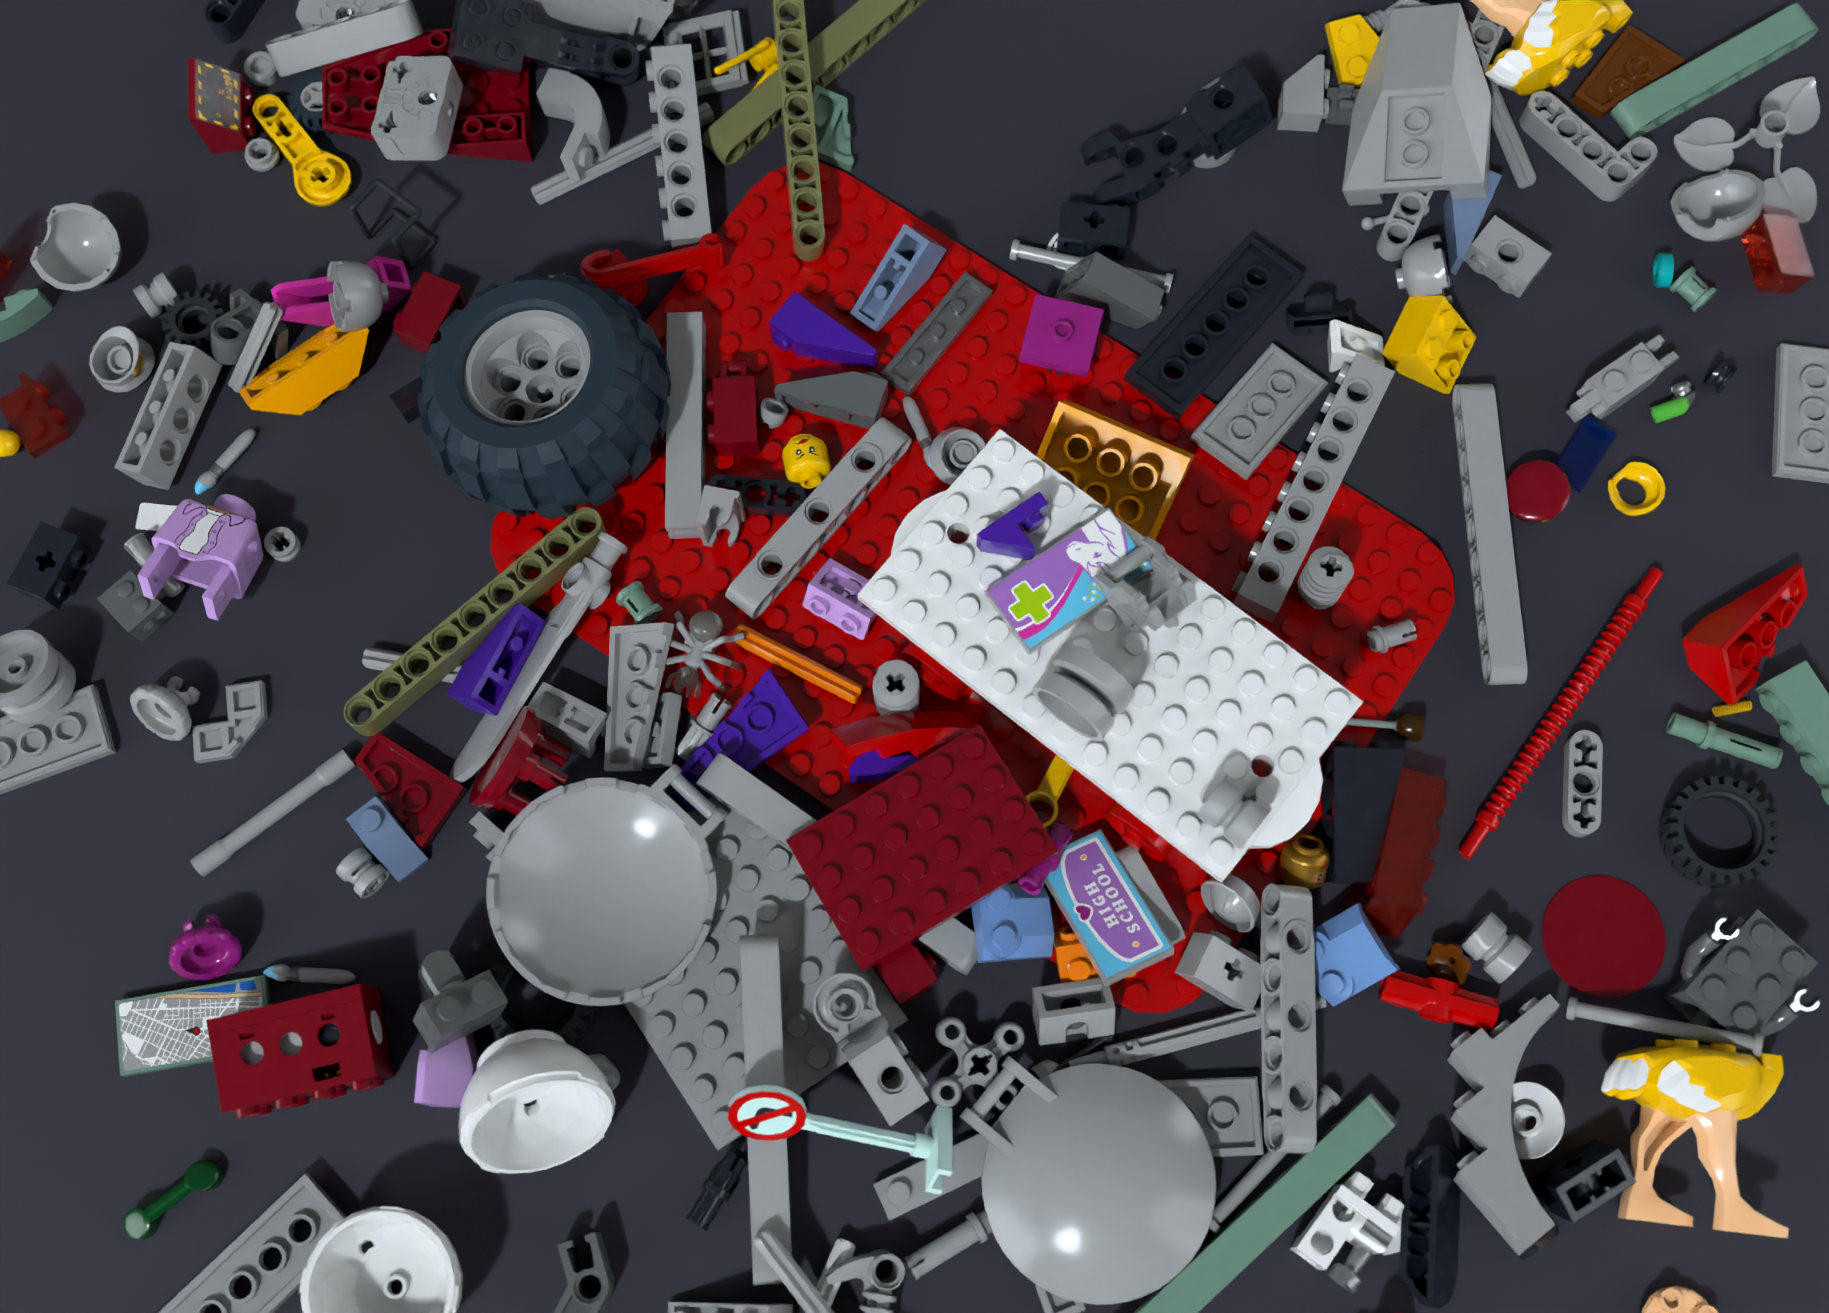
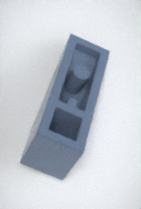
[1443,170,1502,275]
[850,224,947,332]

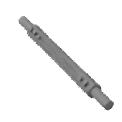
[1069,993,1327,1067]

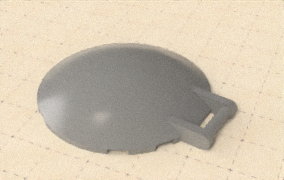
[486,763,729,1006]
[960,1056,1216,1305]

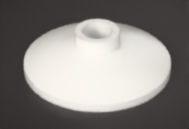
[1511,1082,1565,1160]

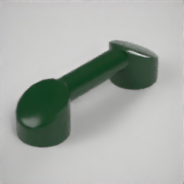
[124,1160,224,1240]

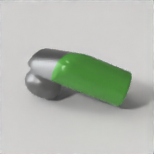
[1650,380,1696,424]

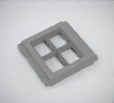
[662,10,749,96]

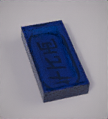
[1556,416,1617,493]

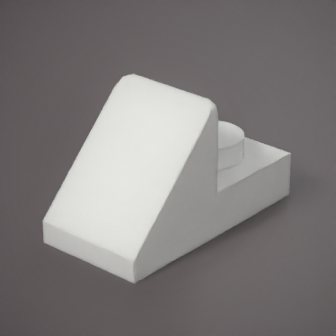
[1327,319,1385,372]

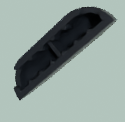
[1400,1146,1460,1308]

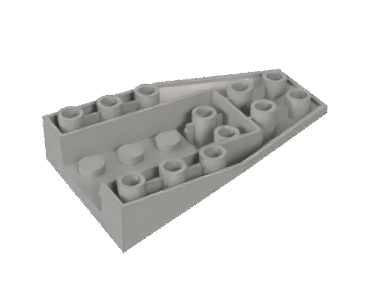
[1342,3,1492,206]

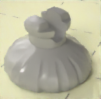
[130,676,200,741]

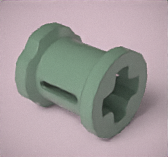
[1669,266,1718,312]
[616,581,663,625]

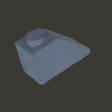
[346,796,430,883]

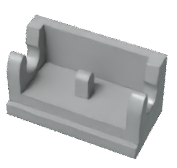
[695,485,746,547]
[527,682,607,759]

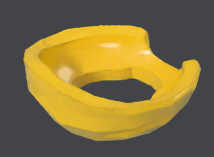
[1608,461,1666,516]

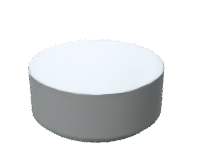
[244,51,279,87]

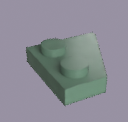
[793,85,854,172]

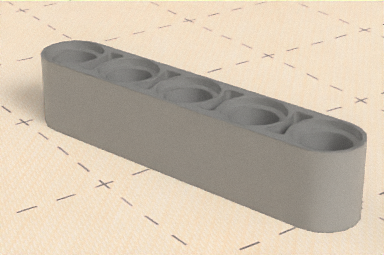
[265,0,424,77]

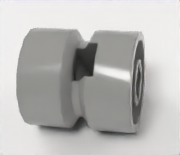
[1196,774,1273,849]
[1459,912,1532,984]

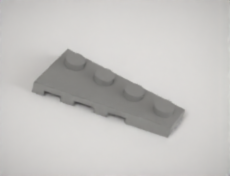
[604,622,674,772]

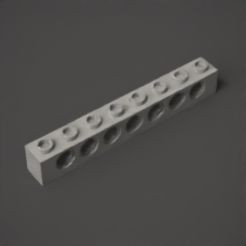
[1232,354,1395,623]

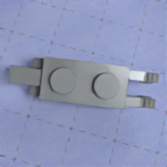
[1566,335,1679,423]

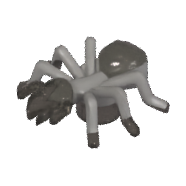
[664,610,746,699]

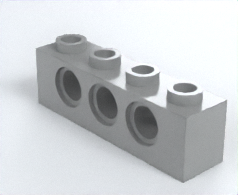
[114,342,222,490]

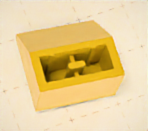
[1382,296,1477,394]

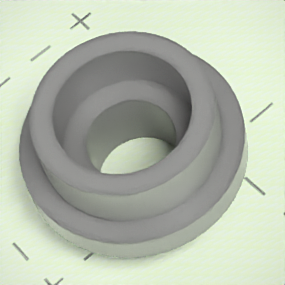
[245,138,280,172]

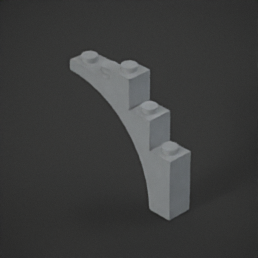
[1447,994,1560,1256]

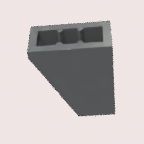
[1055,252,1165,329]

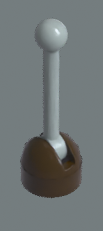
[1343,712,1424,742]

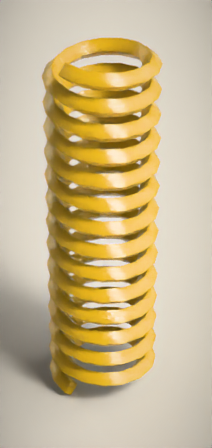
[1712,700,1752,717]

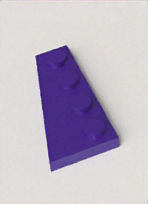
[672,669,811,812]

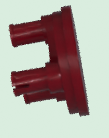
[469,706,572,816]

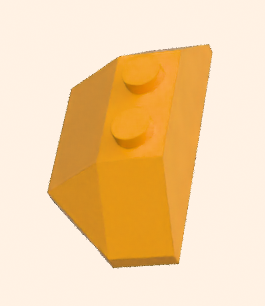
[238,323,369,415]

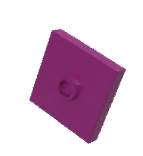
[1019,294,1104,377]

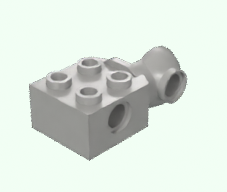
[813,973,929,1126]

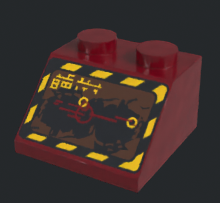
[188,58,256,154]

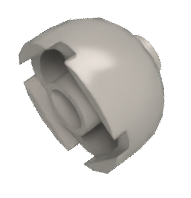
[1395,234,1453,303]
[327,260,389,332]

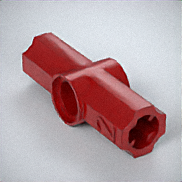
[1378,971,1500,1032]

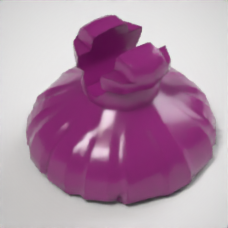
[169,914,242,980]

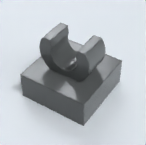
[1324,84,1360,125]

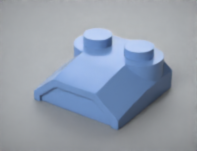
[971,883,1054,963]
[1313,902,1400,1007]

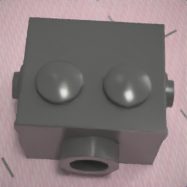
[97,570,174,642]

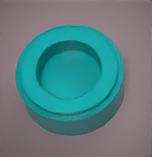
[1653,253,1674,288]

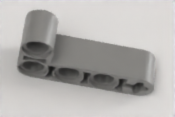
[1519,91,1658,202]

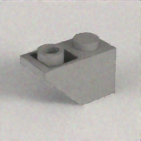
[1277,55,1330,132]

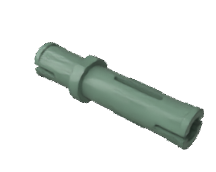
[1666,713,1783,769]

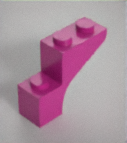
[271,256,412,327]

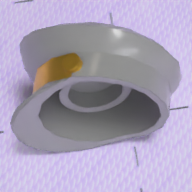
[89,326,155,393]

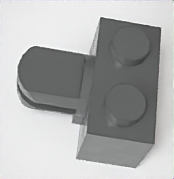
[413,950,509,1052]

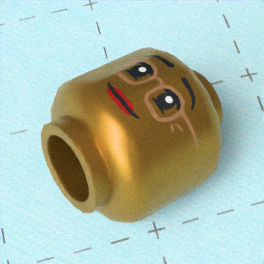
[1278,834,1330,890]

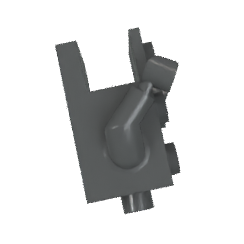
[1664,909,1820,1037]

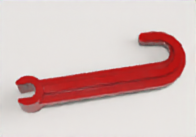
[580,233,724,289]

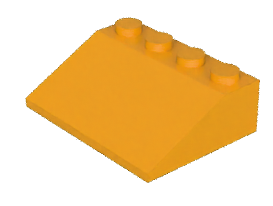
[1036,399,1194,540]

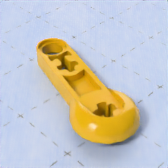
[253,94,351,206]

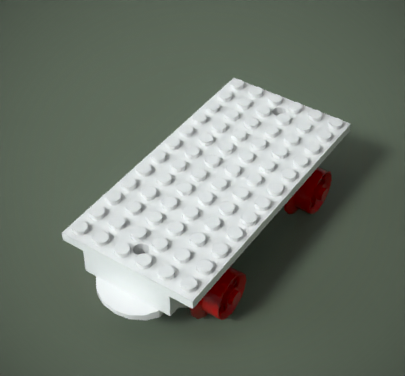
[857,429,1363,883]

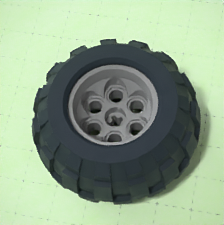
[417,271,671,519]

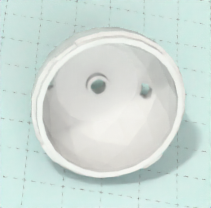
[459,1030,616,1174]
[299,1206,462,1313]

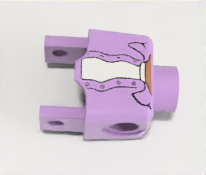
[138,494,264,621]

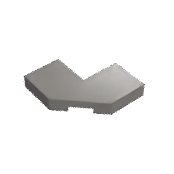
[192,680,268,764]

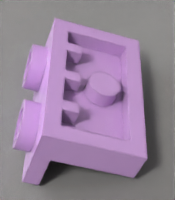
[803,558,877,640]

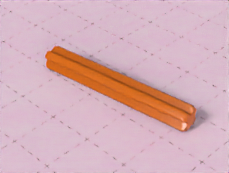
[732,624,863,704]

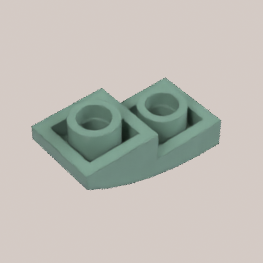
[0,288,53,343]

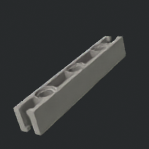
[665,312,706,539]

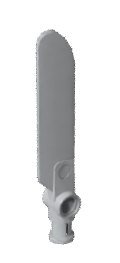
[449,532,628,783]

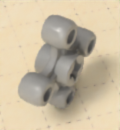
[930,1017,1025,1112]

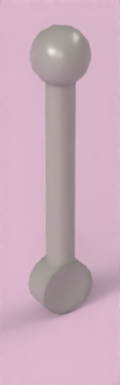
[1361,205,1430,230]

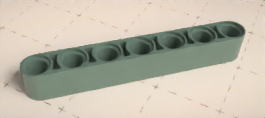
[1610,3,1819,140]

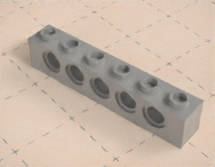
[645,44,711,251]

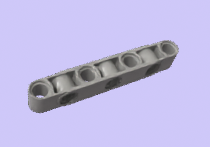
[725,417,912,619]
[1260,884,1317,1154]

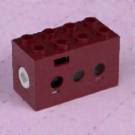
[206,984,395,1119]

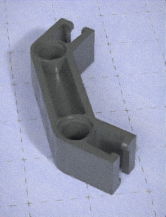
[554,1232,615,1313]

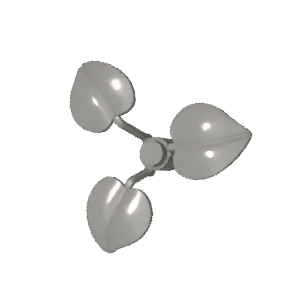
[1673,77,1820,223]

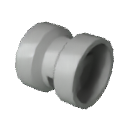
[133,272,182,319]
[336,847,390,899]

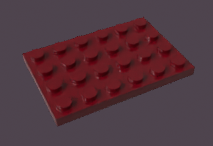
[786,724,1059,972]

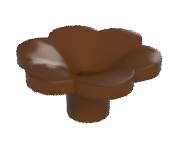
[1426,941,1472,985]

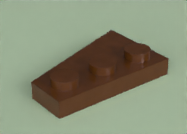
[1571,24,1685,119]

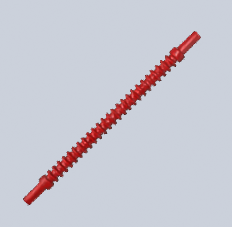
[1458,567,1664,860]

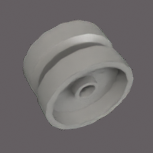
[0,630,76,723]
[1032,644,1135,741]

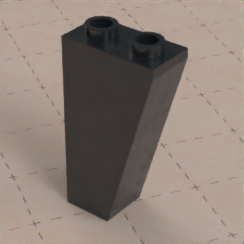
[1321,741,1405,884]

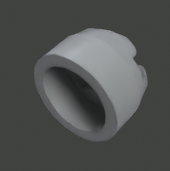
[758,398,788,429]

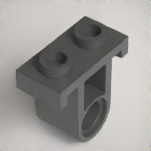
[210,288,289,365]

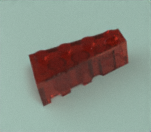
[1362,767,1447,939]

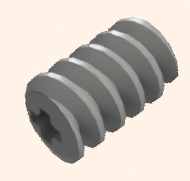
[1297,547,1355,610]
[872,660,920,716]

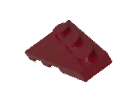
[354,733,467,851]

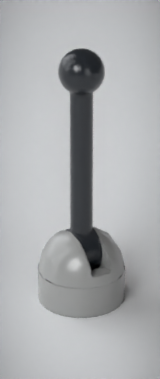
[1030,1034,1115,1080]

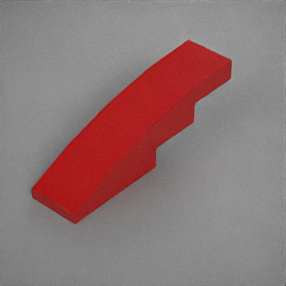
[830,710,977,759]

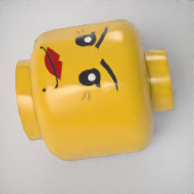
[782,434,831,489]

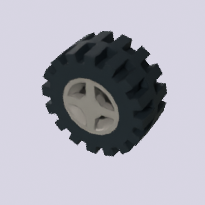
[288,70,332,137]

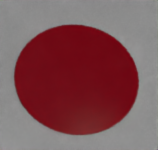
[1542,876,1666,999]

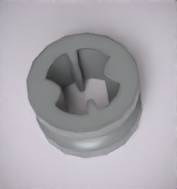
[264,527,301,562]

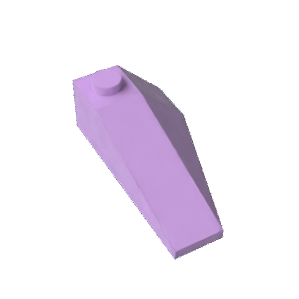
[414,954,479,1108]

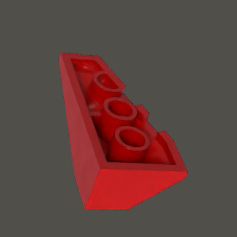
[1682,564,1808,705]

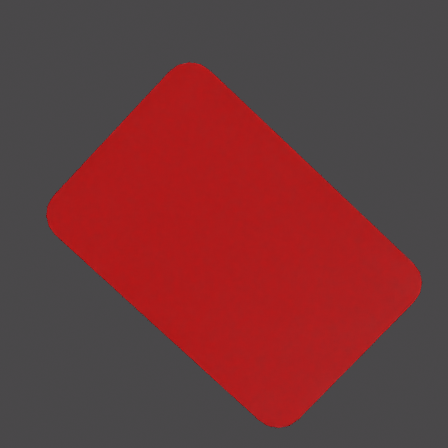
[490,163,1455,1013]

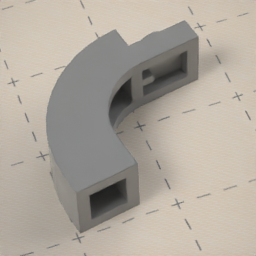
[536,68,610,181]

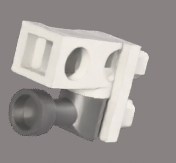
[1290,1171,1404,1293]

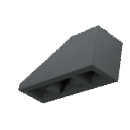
[774,371,889,429]

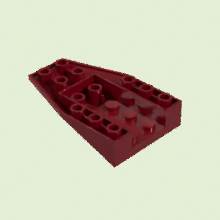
[322,28,533,162]

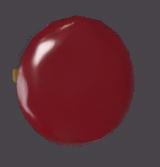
[1506,460,1571,523]

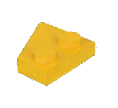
[1325,14,1380,87]

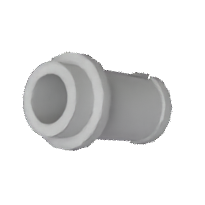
[1367,618,1417,654]

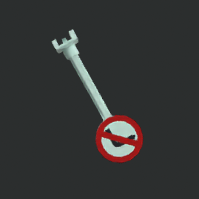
[728,1085,953,1195]

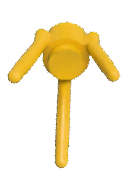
[714,37,778,91]

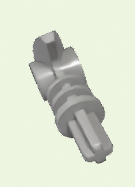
[825,1249,905,1313]

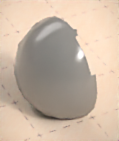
[1670,168,1766,242]
[30,203,121,292]

